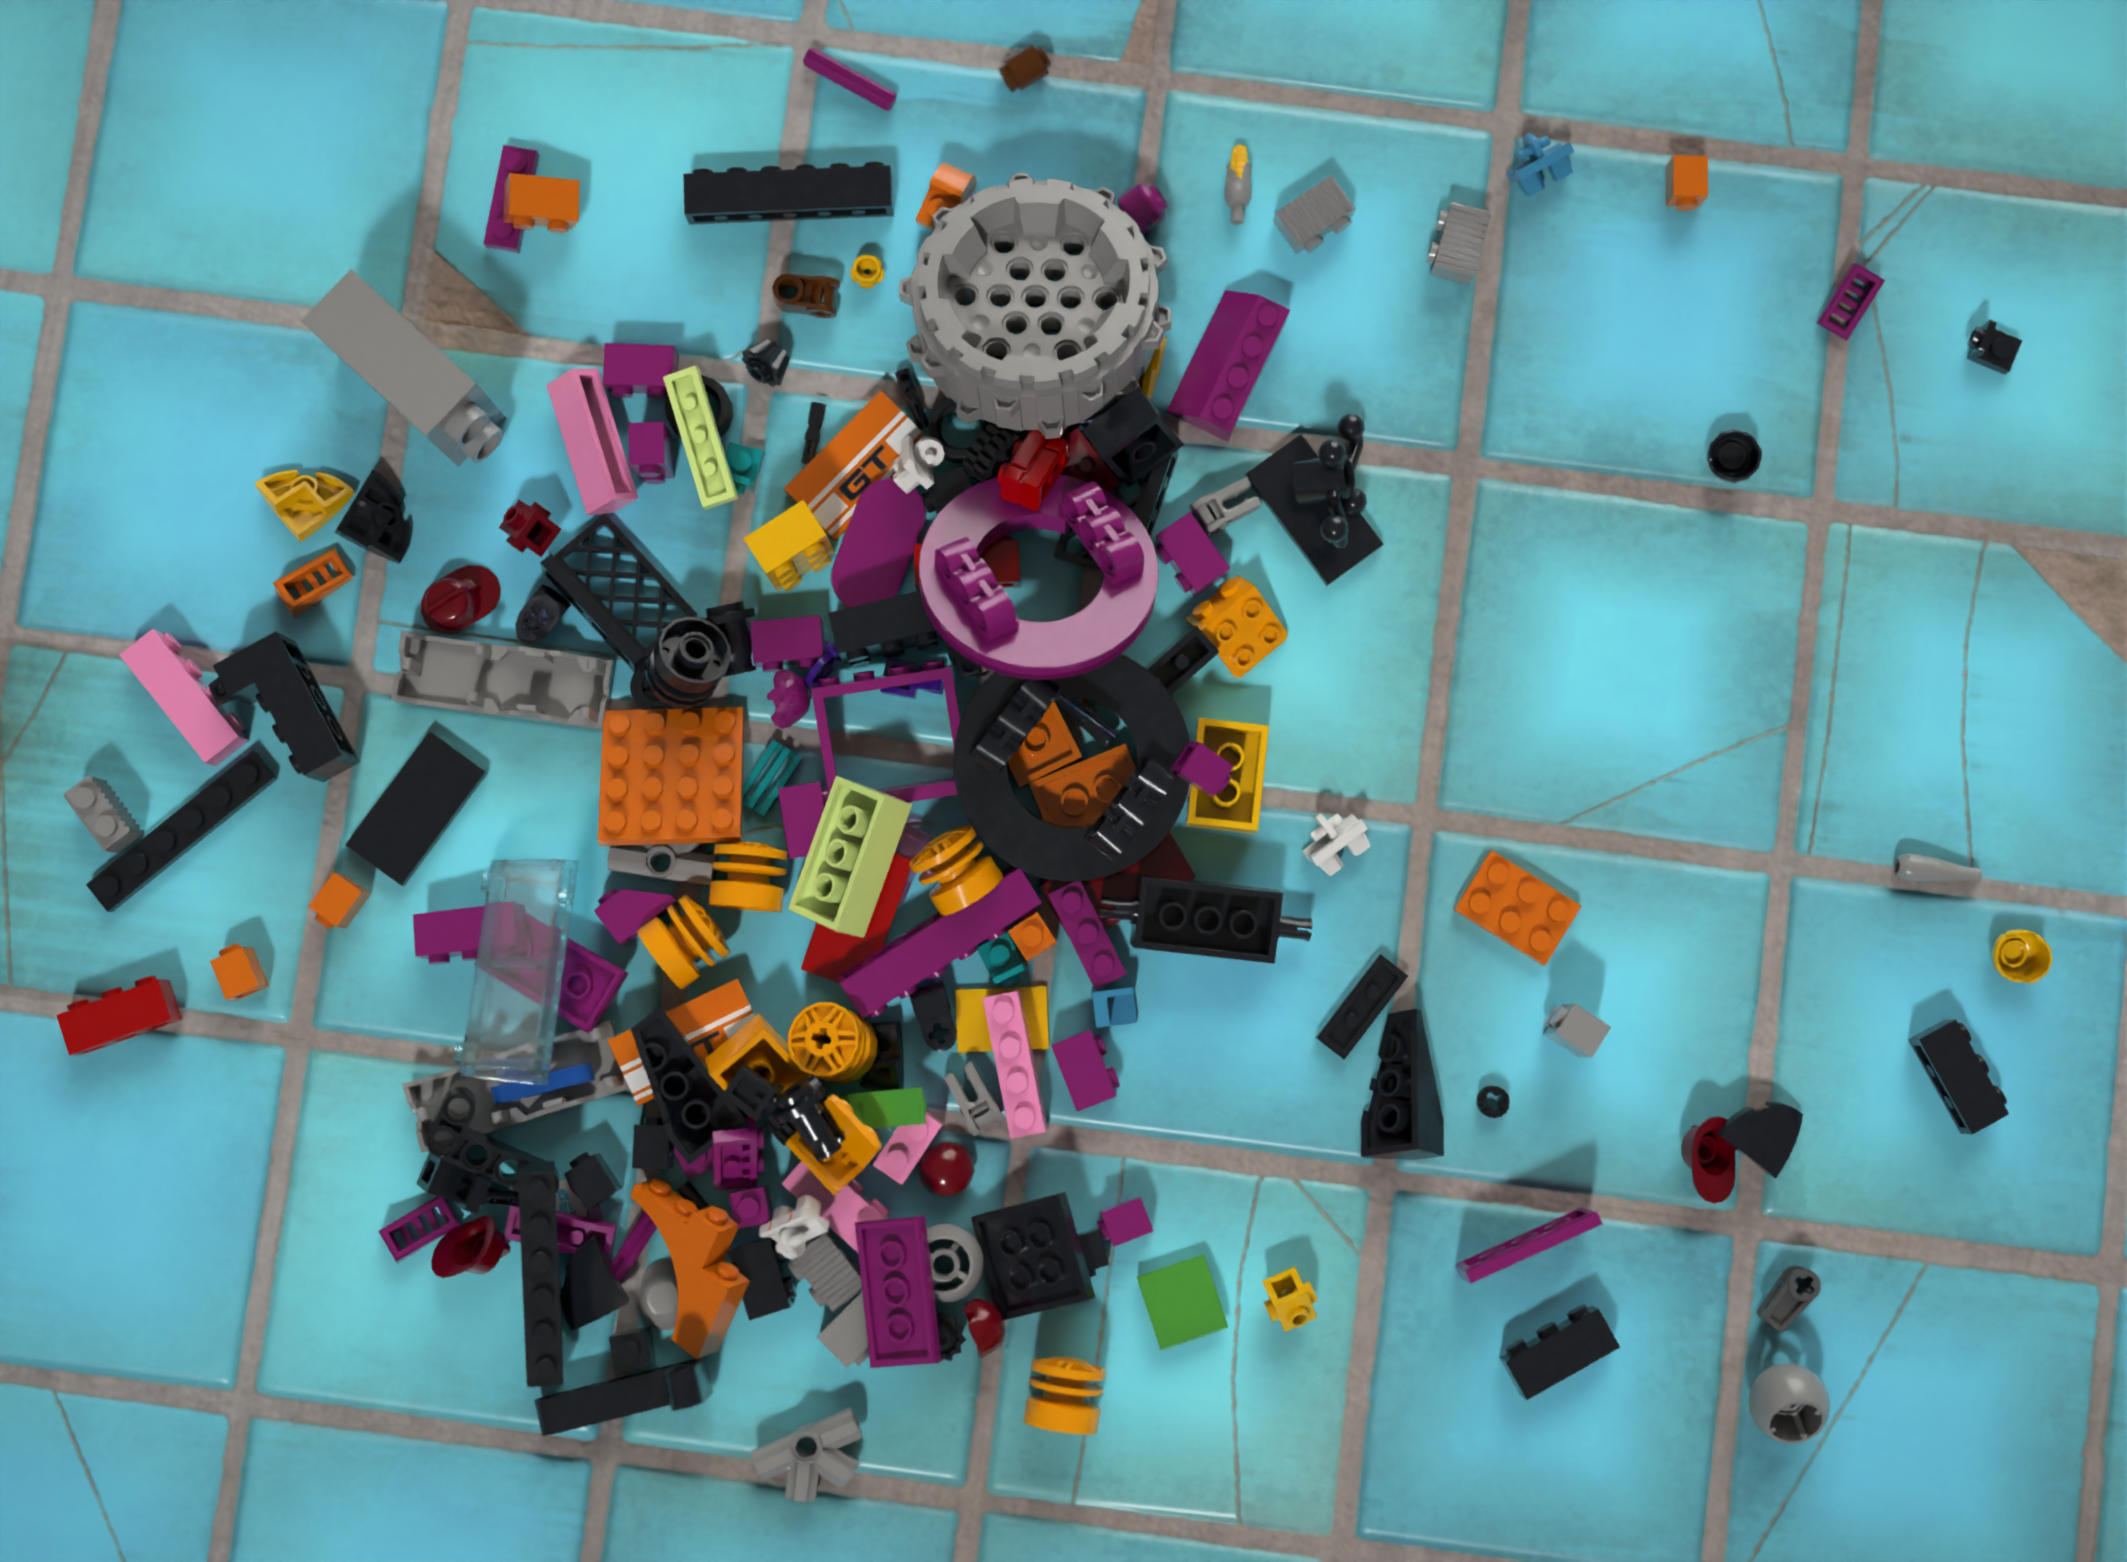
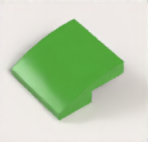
[1137,1254,1228,1351]

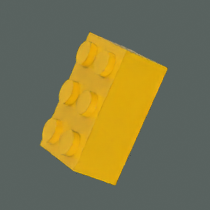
[743,500,836,592]
[1185,718,1269,834]

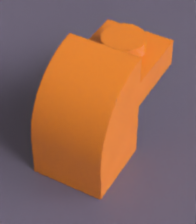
[916,162,977,230]

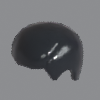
[1707,430,1762,483]

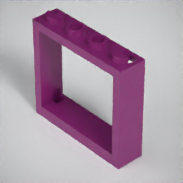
[811,660,961,802]

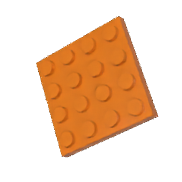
[598,707,745,846]

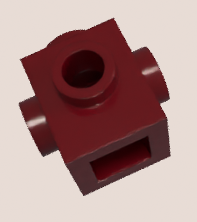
[498,500,561,557]

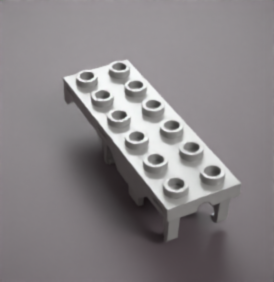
[391,630,614,730]
[402,1021,629,1153]

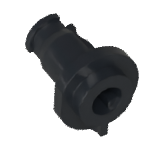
[703,601,757,677]
[772,1074,845,1161]

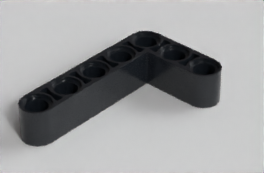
[534,1357,713,1436]

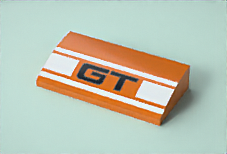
[783,391,926,541]
[607,978,755,1106]

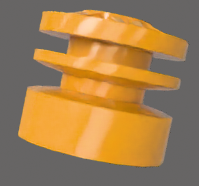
[909,825,1003,916]
[708,841,788,912]
[637,894,731,990]
[787,1002,878,1084]
[1023,1356,1106,1434]

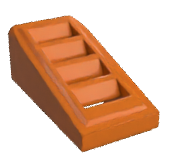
[273,549,353,618]

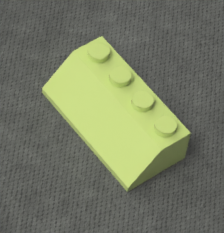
[788,776,912,938]

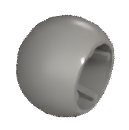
[927,1224,984,1303]
[1749,1363,1830,1444]

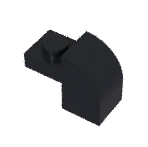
[416,1152,491,1214]

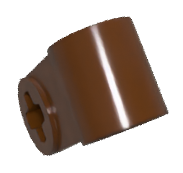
[772,273,840,318]

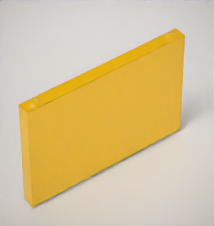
[955,985,1049,1054]

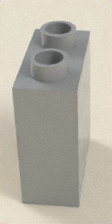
[301,269,506,467]

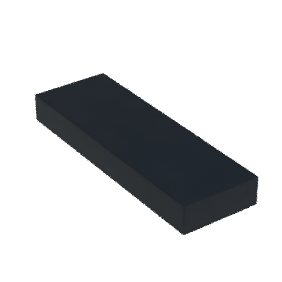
[1315,954,1408,1060]

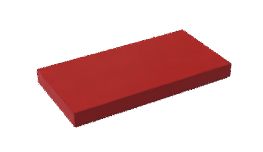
[801,853,912,983]

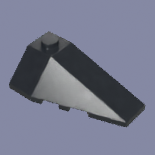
[631,1007,747,1165]
[1361,1008,1444,1160]

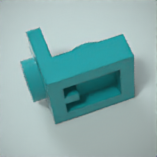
[726,442,765,495]
[977,932,1027,989]

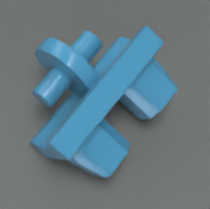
[1505,133,1574,196]

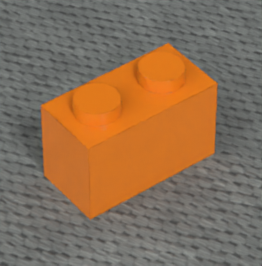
[503,173,580,233]

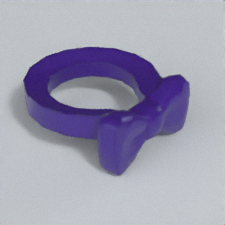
[805,641,842,688]

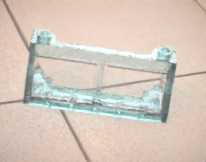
[454,859,578,1086]

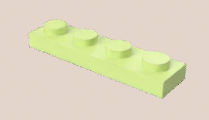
[663,365,739,510]

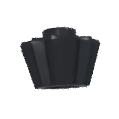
[741,339,790,387]
[937,1312,966,1363]

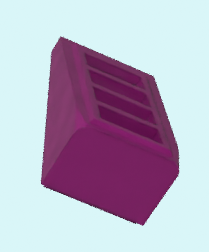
[1817,263,1885,341]
[379,1196,460,1264]

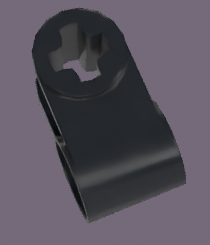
[909,981,957,1052]

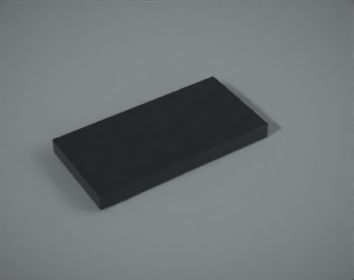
[1245,434,1384,586]
[345,731,488,886]

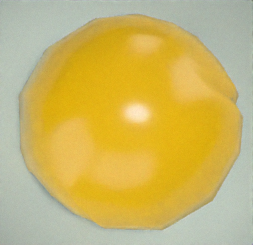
[1991,929,2053,984]

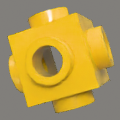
[1262,1266,1318,1332]

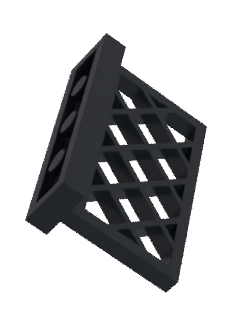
[1054,451,1179,572]
[540,514,698,672]

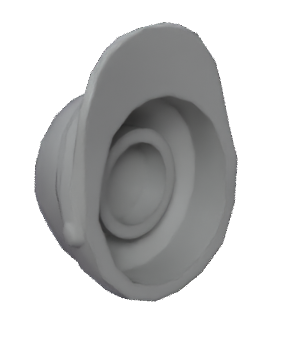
[637,1261,678,1330]

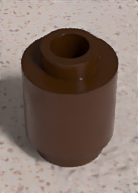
[998,44,1051,93]

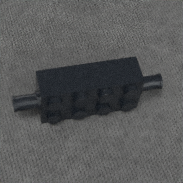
[1099,874,1312,964]

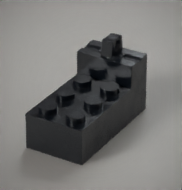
[828,591,982,679]
[208,631,360,782]

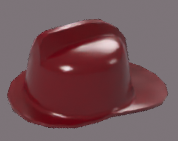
[421,565,501,634]
[1681,1116,1736,1204]
[431,1215,511,1278]

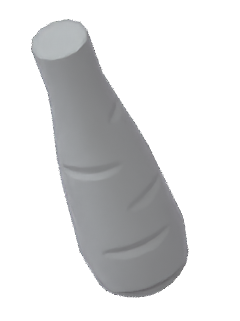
[1894,853,1982,882]

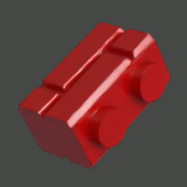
[997,430,1068,511]

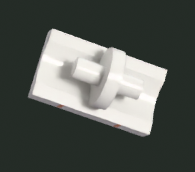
[892,435,945,494]
[1302,813,1370,876]
[758,1195,830,1259]

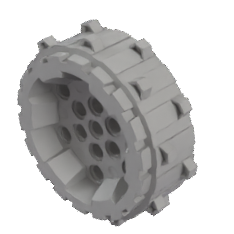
[899,173,1172,439]

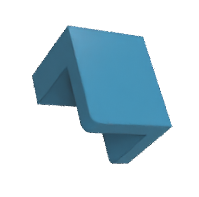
[1091,987,1137,1028]

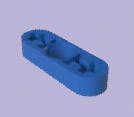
[491,1063,596,1105]

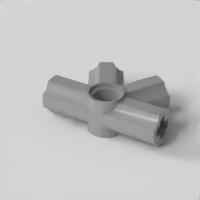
[607,843,718,887]
[751,1407,863,1503]

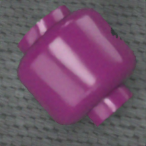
[1117,183,1168,234]

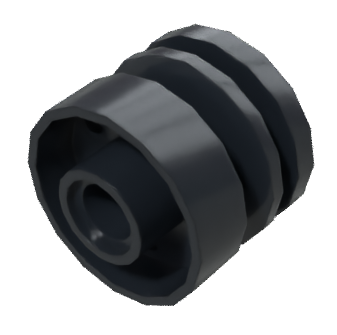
[645,617,731,709]

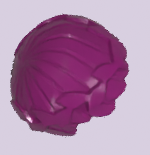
[767,669,810,729]

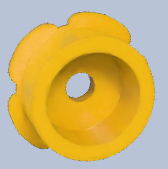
[850,255,884,289]

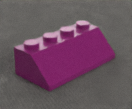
[1166,290,1290,442]

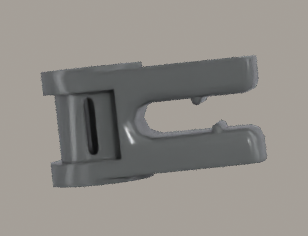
[1757,1265,1821,1332]

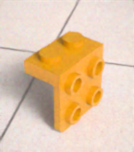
[1185,575,1288,678]
[785,1094,882,1196]

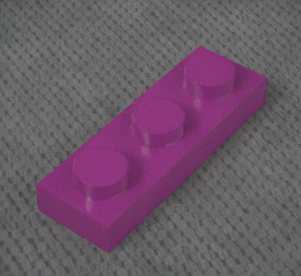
[483,145,539,253]
[1048,881,1127,990]
[504,1201,618,1258]

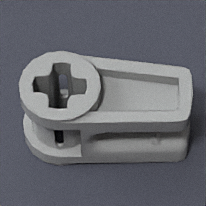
[1189,477,1262,537]
[944,1061,1005,1136]

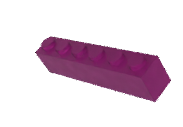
[836,865,1042,1019]

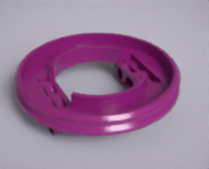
[919,474,1158,679]

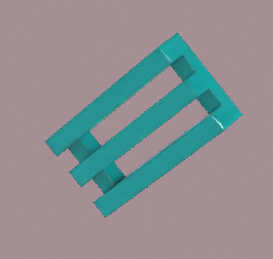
[743,739,803,817]

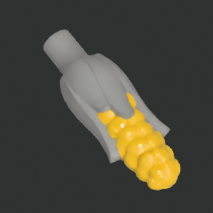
[1224,144,1252,225]

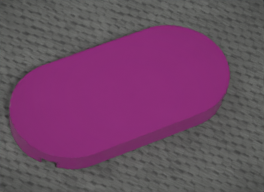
[830,478,926,608]

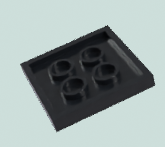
[971,1191,1095,1320]

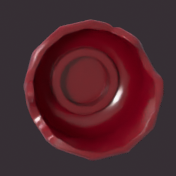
[918,1141,975,1197]
[963,1299,1005,1358]

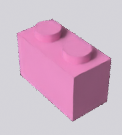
[873,1112,944,1185]

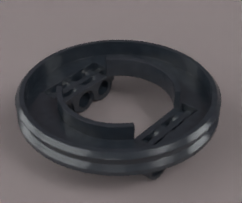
[953,654,1190,882]

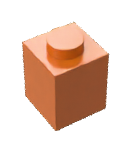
[1666,155,1708,211]
[308,872,371,929]
[1008,912,1057,962]
[210,944,269,1001]

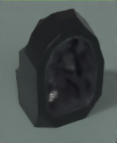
[515,584,571,643]

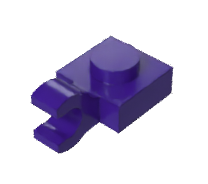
[880,657,944,700]

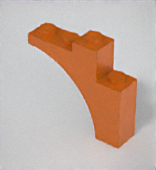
[630,1178,750,1359]

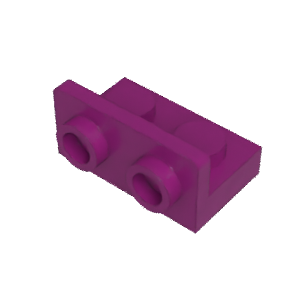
[713,1115,764,1191]

